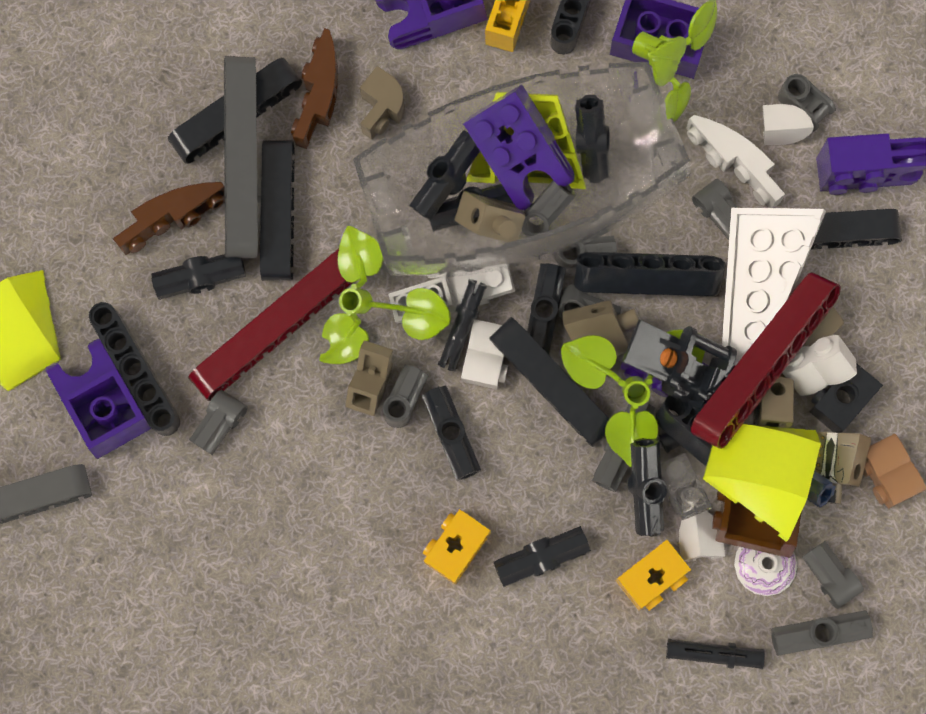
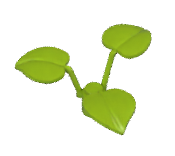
[632,0,717,130]
[319,226,451,364]
[561,329,705,468]

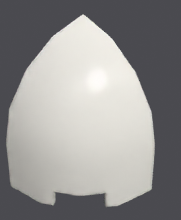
[763,104,814,145]
[679,506,725,562]

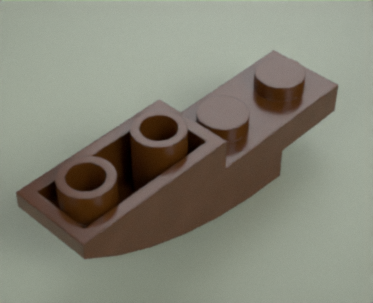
[291,28,338,149]
[113,182,225,255]

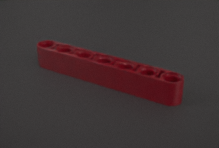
[188,248,354,401]
[691,272,841,449]

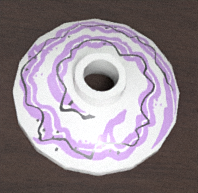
[734,547,797,596]

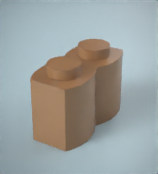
[863,434,926,509]

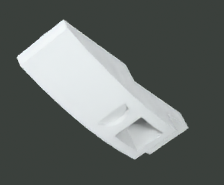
[686,115,785,208]
[388,261,515,323]

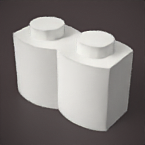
[461,319,508,389]
[782,335,857,396]

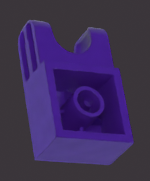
[375,0,488,49]
[463,84,574,210]
[816,133,926,195]
[45,339,151,459]

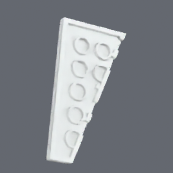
[722,208,826,366]

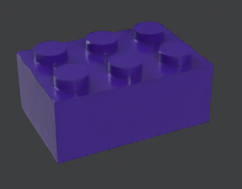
[610,0,705,79]

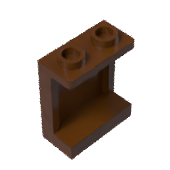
[712,491,801,558]

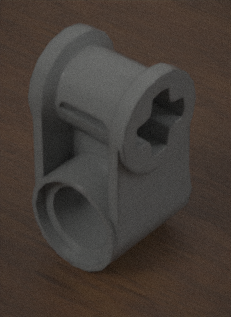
[778,74,836,132]

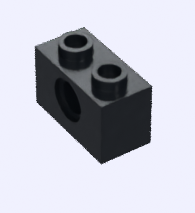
[809,363,883,433]

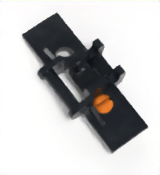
[622,320,737,410]

